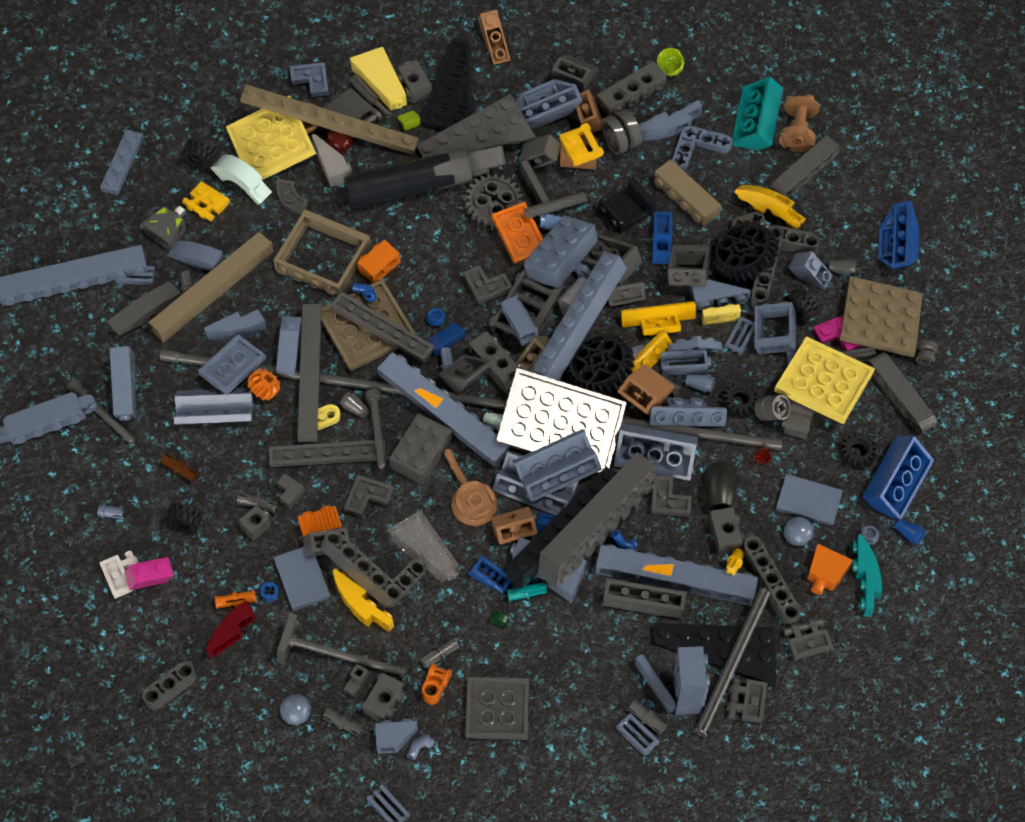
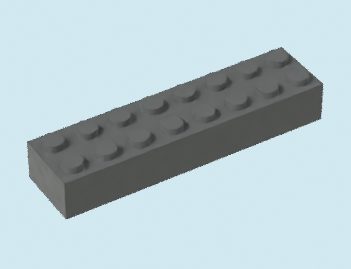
[537,452,656,588]

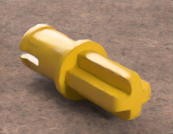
[726,548,745,575]

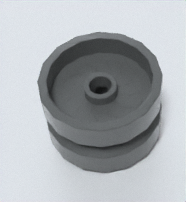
[601,109,642,155]

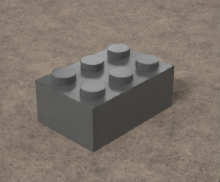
[389,413,452,486]

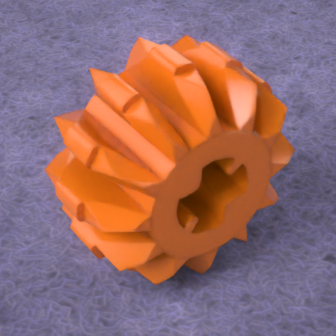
[247,368,280,401]

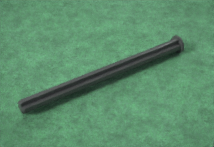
[692,588,771,738]

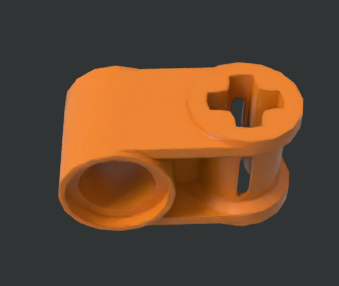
[422,663,452,705]

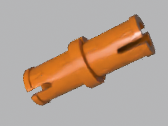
[215,590,257,609]

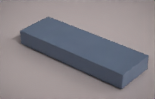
[635,654,676,714]

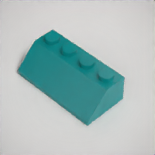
[732,76,783,150]

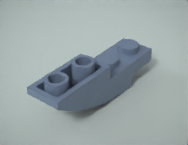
[639,100,702,141]

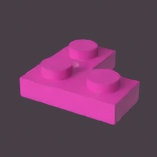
[813,315,864,351]

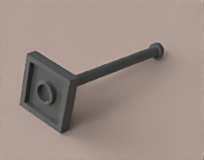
[277,613,407,679]

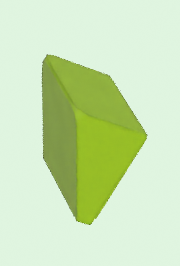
[397,110,421,131]

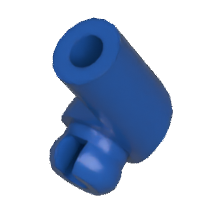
[352,283,376,302]
[611,530,638,550]

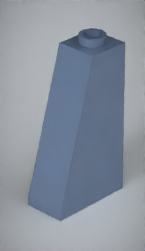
[110,346,136,421]
[510,537,587,603]

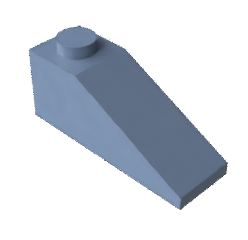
[276,316,302,375]

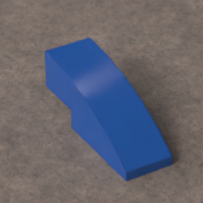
[652,211,672,264]

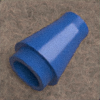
[895,519,926,544]

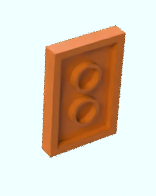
[491,202,543,265]

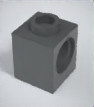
[239,505,271,541]

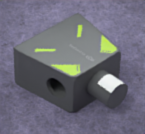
[142,206,186,250]

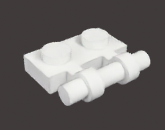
[99,551,139,599]

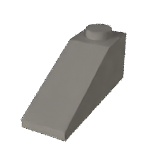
[312,134,352,187]

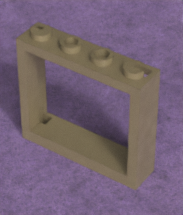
[273,210,371,296]

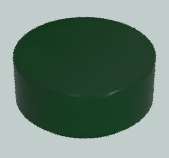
[489,611,510,628]

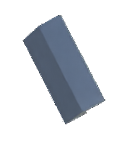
[174,388,253,424]
[512,429,602,502]
[492,450,580,516]

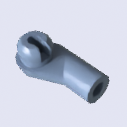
[406,734,434,760]

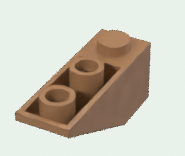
[478,10,511,65]

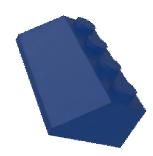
[862,435,934,521]

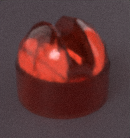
[754,448,771,464]

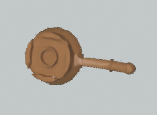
[444,448,498,527]

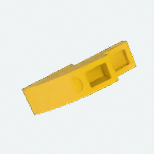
[734,185,806,229]
[333,569,394,632]

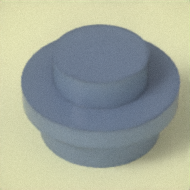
[859,526,879,545]

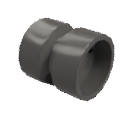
[754,395,791,421]

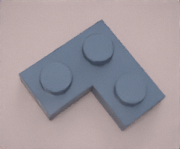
[290,62,329,97]
[668,336,722,352]

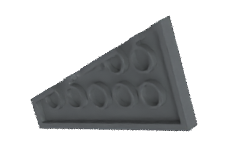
[416,94,536,158]

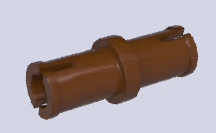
[160,452,199,483]

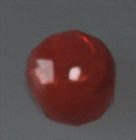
[325,130,353,153]

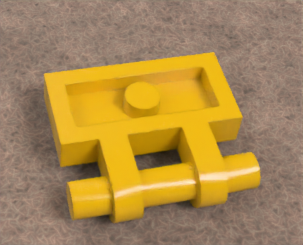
[182,181,230,222]

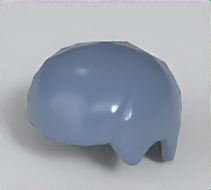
[784,517,814,546]
[280,694,312,725]

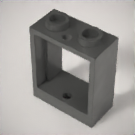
[668,245,711,286]

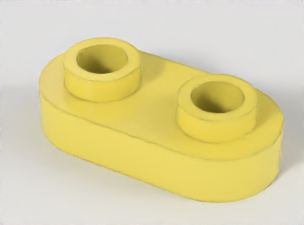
[318,404,341,431]

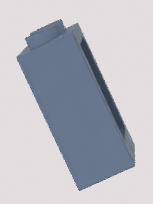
[755,301,796,354]

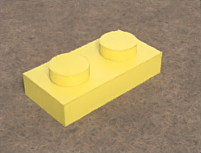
[701,304,741,325]

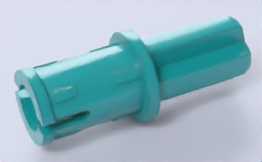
[507,582,547,602]

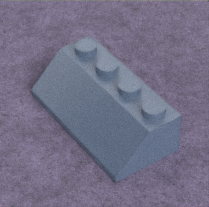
[614,423,698,481]

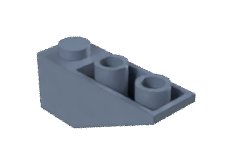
[689,280,751,311]

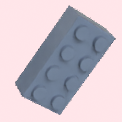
[523,215,598,288]
[673,646,710,715]

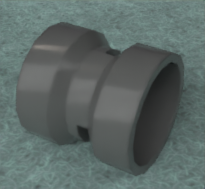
[916,340,938,366]

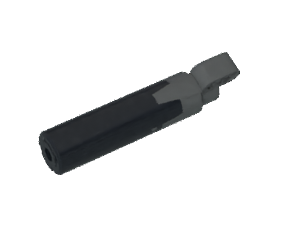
[343,146,506,209]

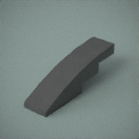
[107,281,181,335]

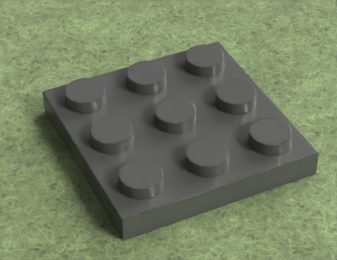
[465,677,529,740]

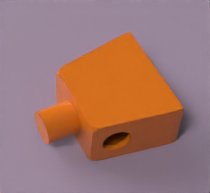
[807,544,853,595]

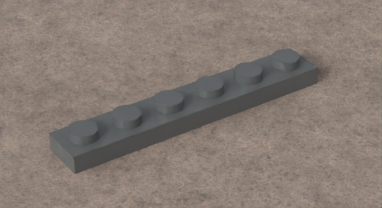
[330,291,434,363]
[269,439,386,467]

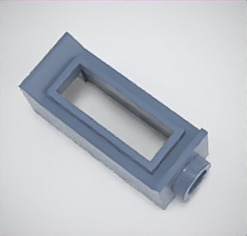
[501,295,539,346]
[660,349,711,376]

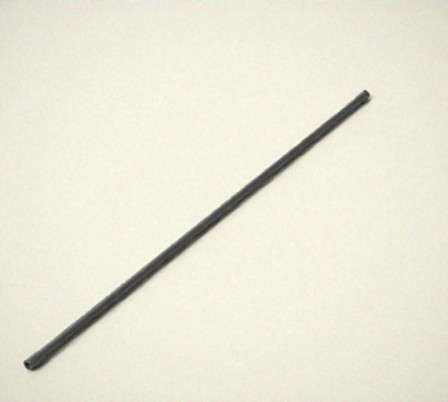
[160,349,783,451]

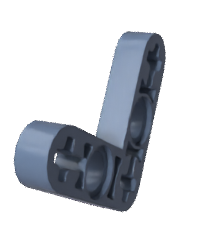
[672,126,732,171]

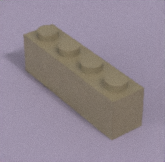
[654,159,721,227]

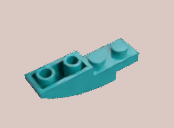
[852,534,882,617]

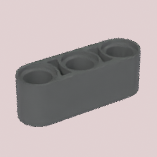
[142,661,197,710]

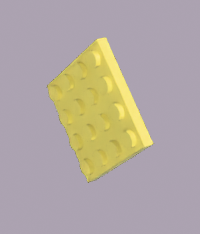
[226,95,316,180]
[774,336,875,425]

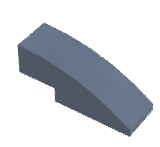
[168,241,224,271]
[204,309,267,340]

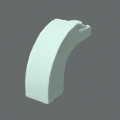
[211,155,272,205]

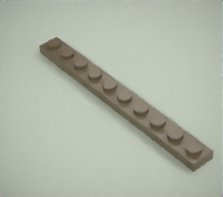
[240,84,418,155]

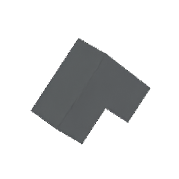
[277,474,305,509]
[344,664,369,699]

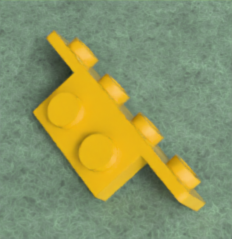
[621,301,696,336]

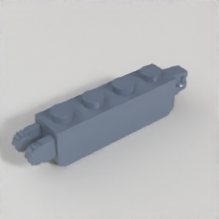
[0,392,98,445]

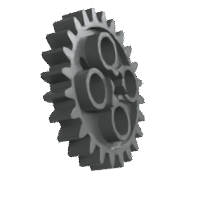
[464,173,524,230]

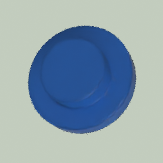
[427,308,445,326]

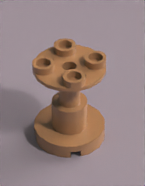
[779,95,820,152]

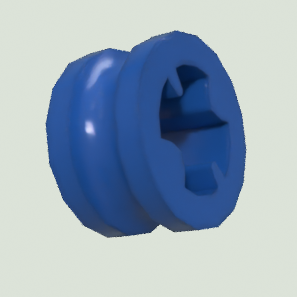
[260,582,279,602]

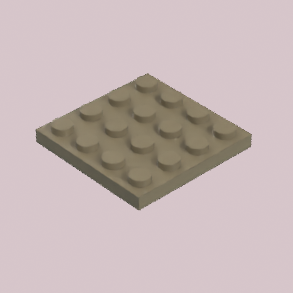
[840,276,923,357]
[321,279,416,372]

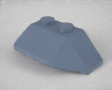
[516,79,582,129]

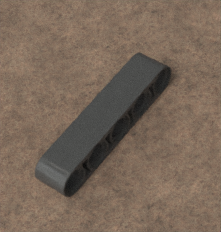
[769,136,842,198]
[867,352,937,434]
[743,536,801,627]

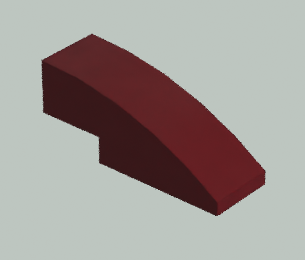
[206,600,257,659]

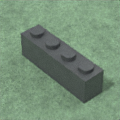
[603,578,687,619]

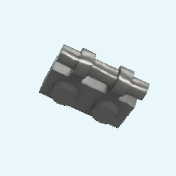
[783,618,833,661]
[726,678,767,724]

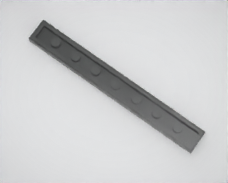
[298,304,322,442]

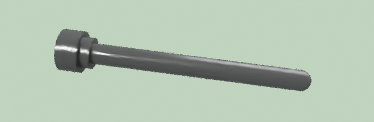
[66,378,135,444]
[365,389,386,469]

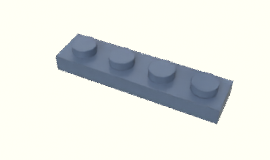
[100,130,144,195]

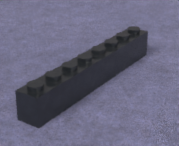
[506,466,617,588]

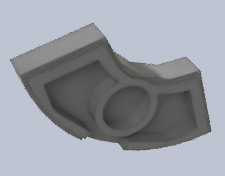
[276,179,309,216]

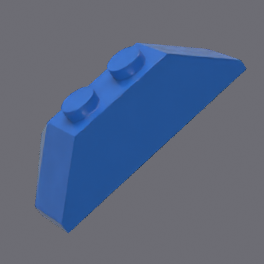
[878,201,919,269]

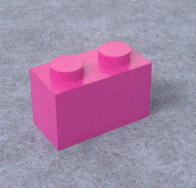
[124,557,174,590]

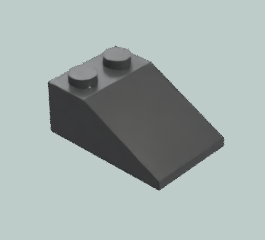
[581,234,643,285]

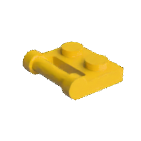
[559,123,604,167]

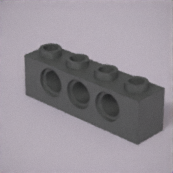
[596,61,666,117]
[469,331,522,395]

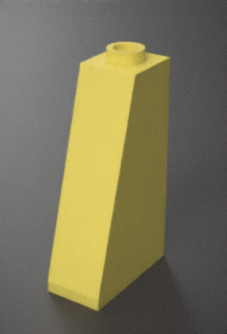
[350,47,407,111]

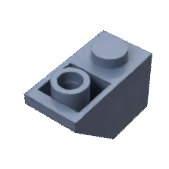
[789,251,833,290]
[375,719,418,754]

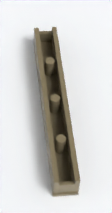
[149,232,274,343]

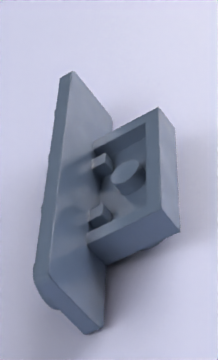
[650,397,727,426]

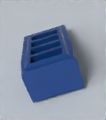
[468,555,511,594]

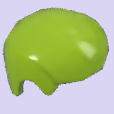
[657,47,685,77]

